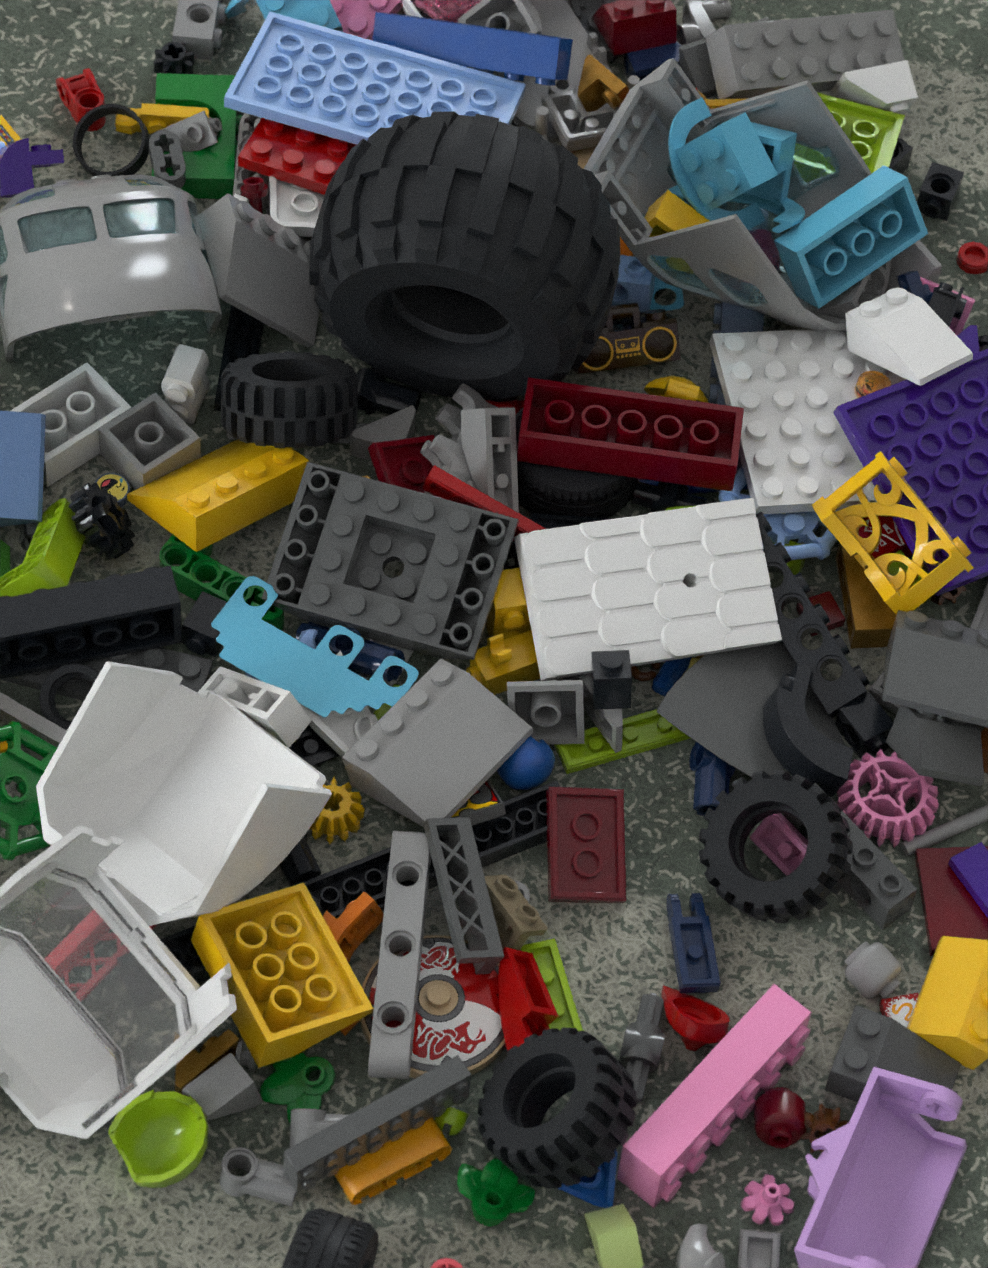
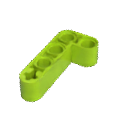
[0,498,85,597]

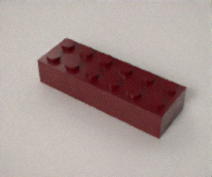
[517,377,744,491]

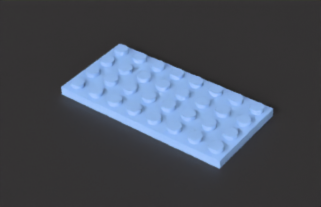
[224,12,526,145]

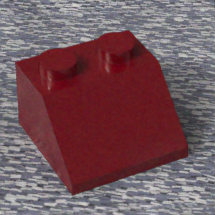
[593,0,677,56]

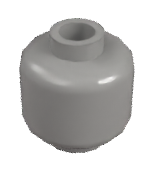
[844,941,902,999]

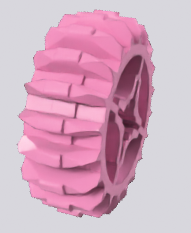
[837,749,939,848]

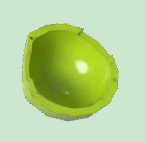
[108,1090,208,1188]

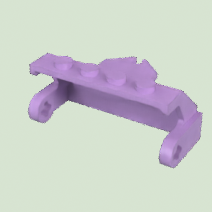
[794,1067,967,1268]

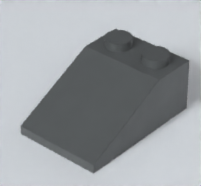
[825,1005,961,1131]

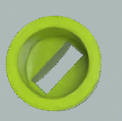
[434,1107,469,1136]

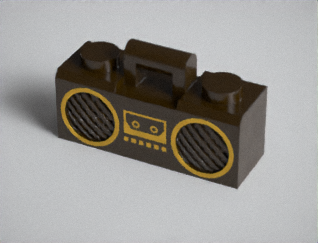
[572,302,681,374]

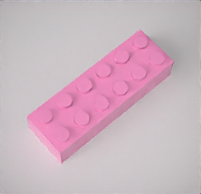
[617,984,811,1208]

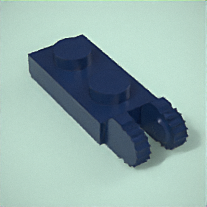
[666,893,721,993]

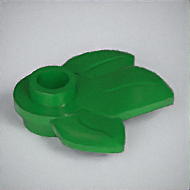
[259,1052,336,1124]
[457,1158,535,1226]

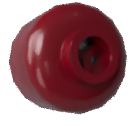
[754,1087,806,1148]

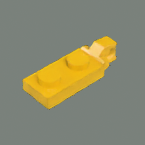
[115,103,210,135]

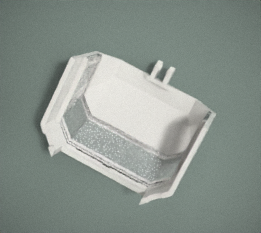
[0,825,237,1139]

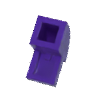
[0,138,64,198]

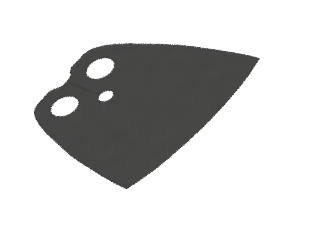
[656,641,845,777]

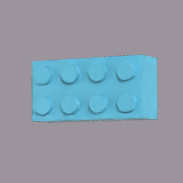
[774,166,928,309]

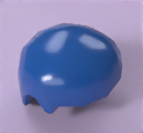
[496,736,555,790]

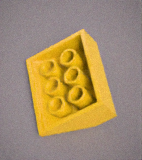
[127,439,309,552]
[191,883,374,1068]

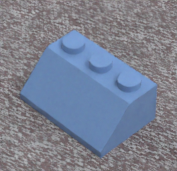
[0,411,46,527]

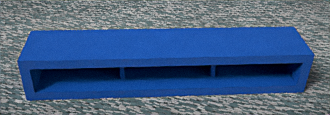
[372,12,573,86]

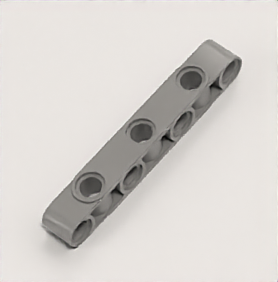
[368,831,431,1080]

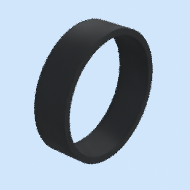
[73,104,150,177]

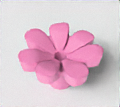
[741,1175,794,1226]

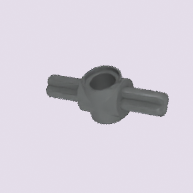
[619,993,665,1102]

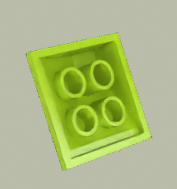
[794,92,905,181]

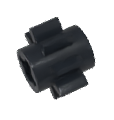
[154,42,194,74]

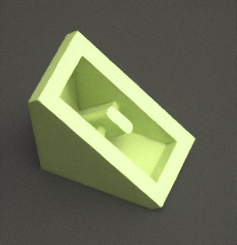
[584,1204,644,1268]

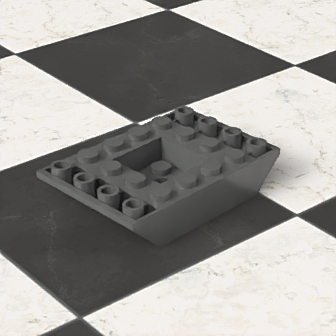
[262,462,519,660]

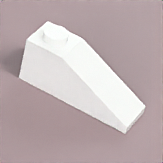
[198,666,312,748]

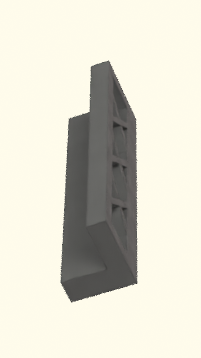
[423,817,504,974]

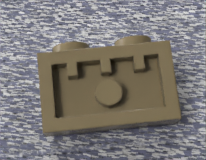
[458,875,548,950]

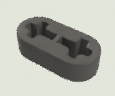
[149,131,186,188]

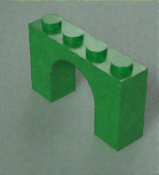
[152,73,243,199]

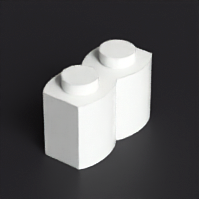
[161,344,209,424]

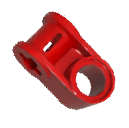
[56,68,106,131]

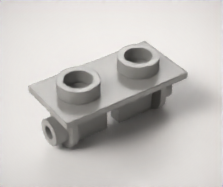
[150,111,222,152]

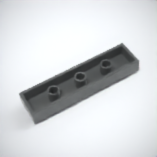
[284,1055,471,1192]

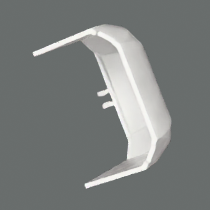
[36,661,332,926]

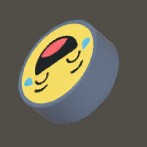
[95,473,130,507]

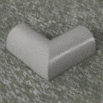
[541,90,618,152]

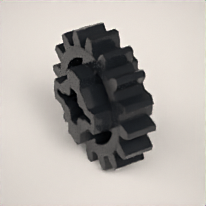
[69,483,135,559]

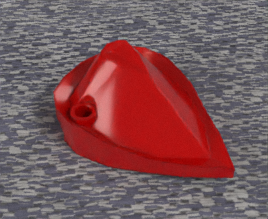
[661,985,730,1051]

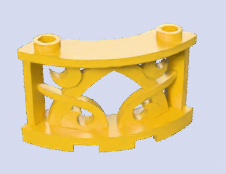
[811,451,974,615]

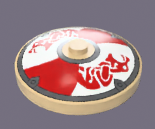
[360,935,506,1078]

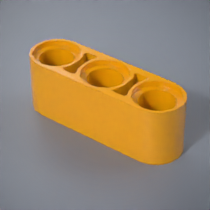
[334,1117,452,1205]

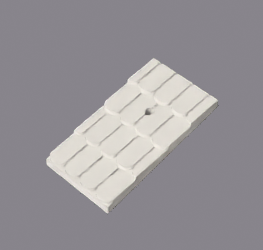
[514,498,782,681]

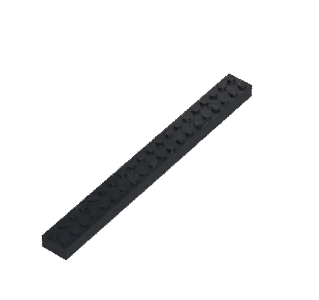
[119,780,560,1007]

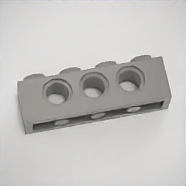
[172,0,226,60]

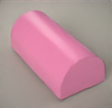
[749,813,808,876]

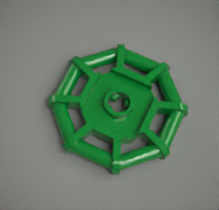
[0,721,59,861]

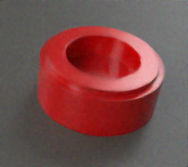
[956,242,988,274]

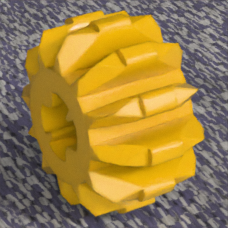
[308,778,364,844]

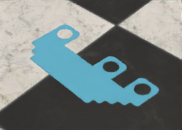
[211,576,418,718]

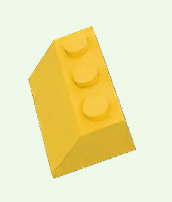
[907,936,988,1070]

